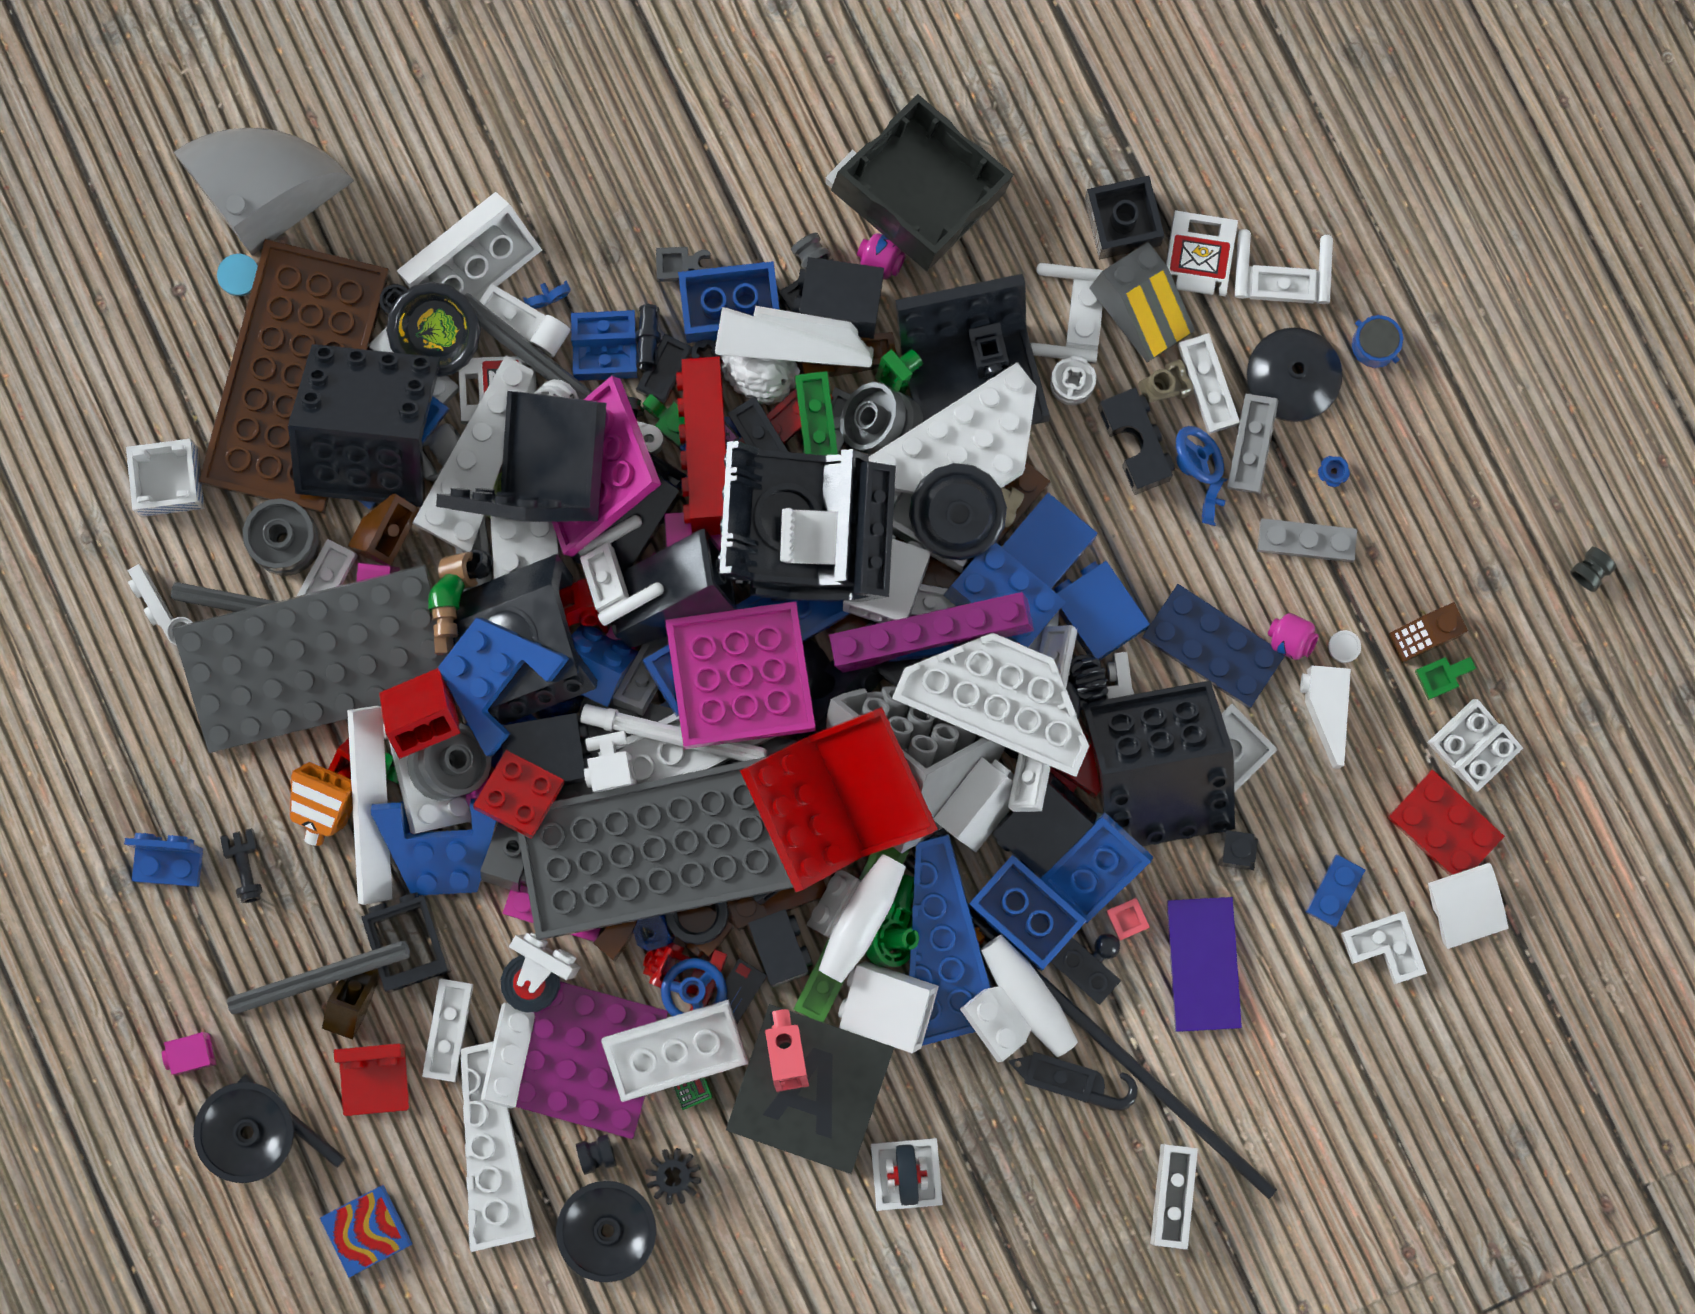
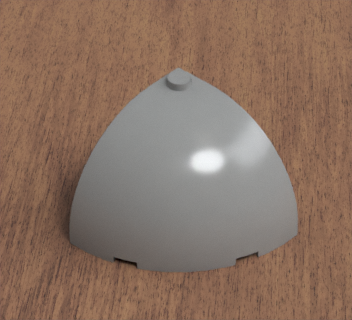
[173,127,354,256]
[826,686,1005,853]

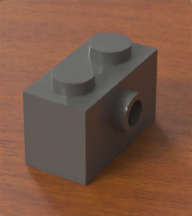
[480,822,527,892]

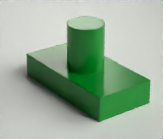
[875,349,923,394]

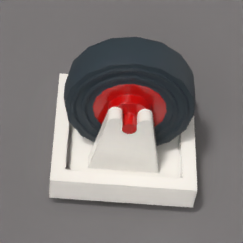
[500,932,581,1013]
[871,1138,943,1211]

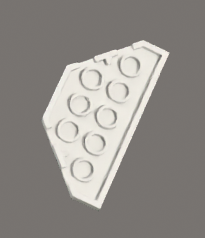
[869,363,1036,494]
[892,633,1089,777]

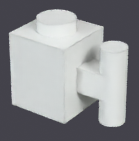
[584,731,637,793]

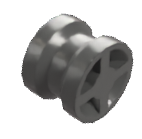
[791,232,831,269]

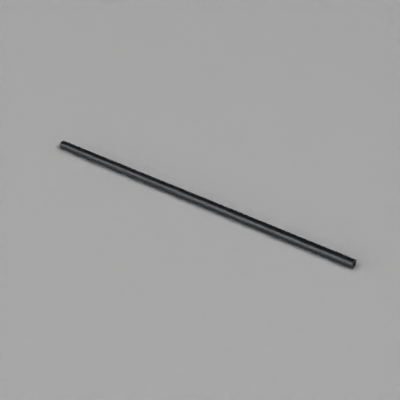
[903,855,1277,1199]

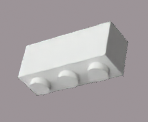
[1150,1144,1198,1249]

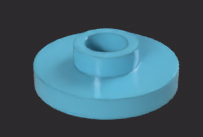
[217,254,258,296]

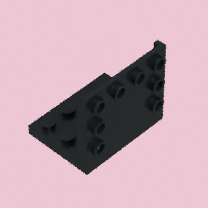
[895,274,1050,425]
[288,344,440,507]
[436,391,607,522]
[1082,680,1235,846]

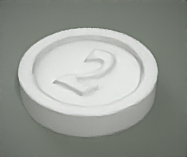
[1328,630,1361,663]

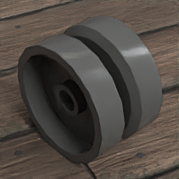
[840,382,923,456]
[243,498,321,576]
[407,724,492,801]

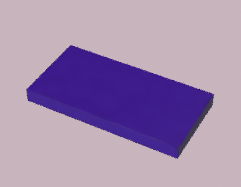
[1167,897,1242,1032]

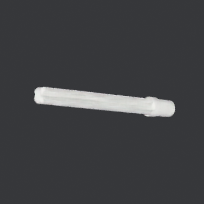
[581,704,767,761]

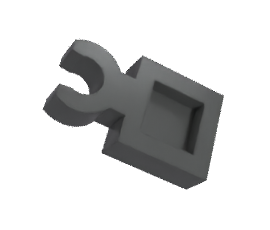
[656,247,711,282]

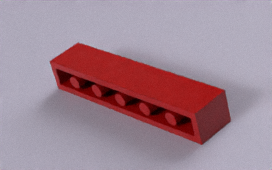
[676,356,726,535]

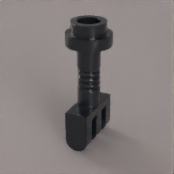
[220,828,263,903]

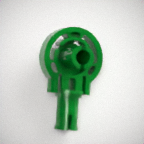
[866,875,919,967]

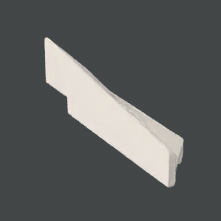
[715,306,874,367]

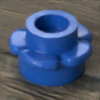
[1318,456,1350,487]

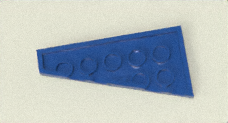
[909,834,991,1046]

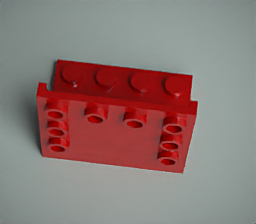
[740,707,938,892]

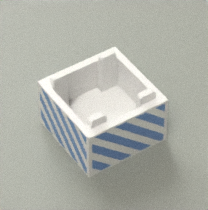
[126,439,205,517]

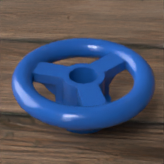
[1176,426,1224,484]
[661,958,727,1017]

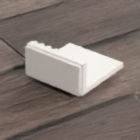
[780,508,838,565]

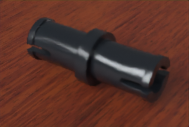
[635,304,661,371]

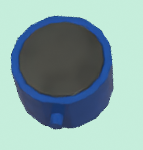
[1351,315,1404,368]

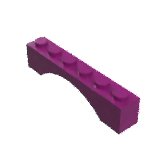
[829,592,1034,673]

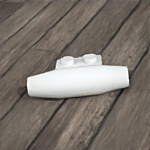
[807,854,906,983]
[960,935,1078,1062]

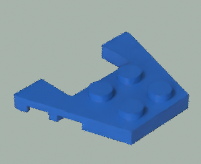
[438,618,569,756]
[371,798,496,896]

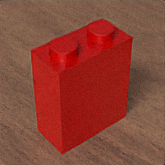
[379,668,461,759]

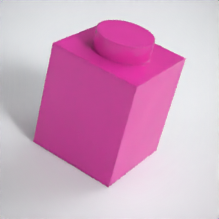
[162,1032,217,1075]

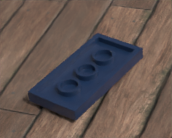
[1142,584,1285,709]

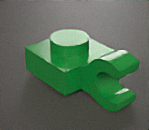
[642,394,685,448]
[1415,657,1476,700]

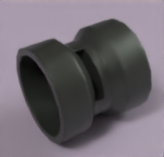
[1570,546,1616,592]

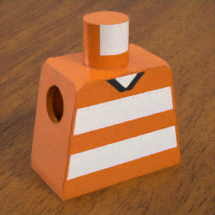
[290,762,353,846]

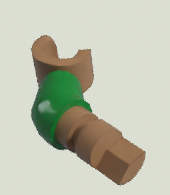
[428,552,478,655]

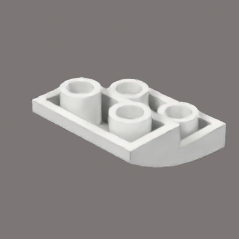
[1427,699,1523,792]
[1428,863,1509,949]

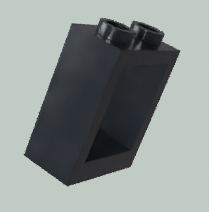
[361,892,452,993]

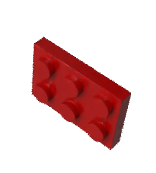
[1387,769,1505,876]

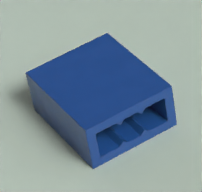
[1002,493,1098,590]
[1053,561,1150,661]

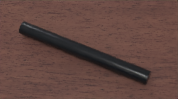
[238,1074,346,1168]

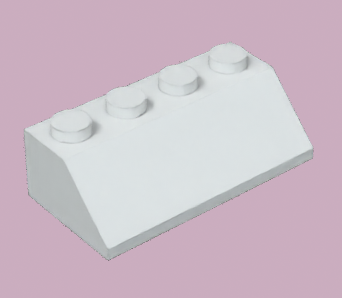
[397,192,542,301]

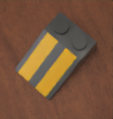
[1089,242,1195,363]

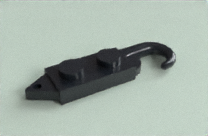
[1008,1052,1138,1111]

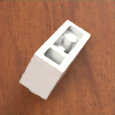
[1300,665,1351,769]

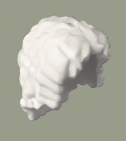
[720,355,800,406]

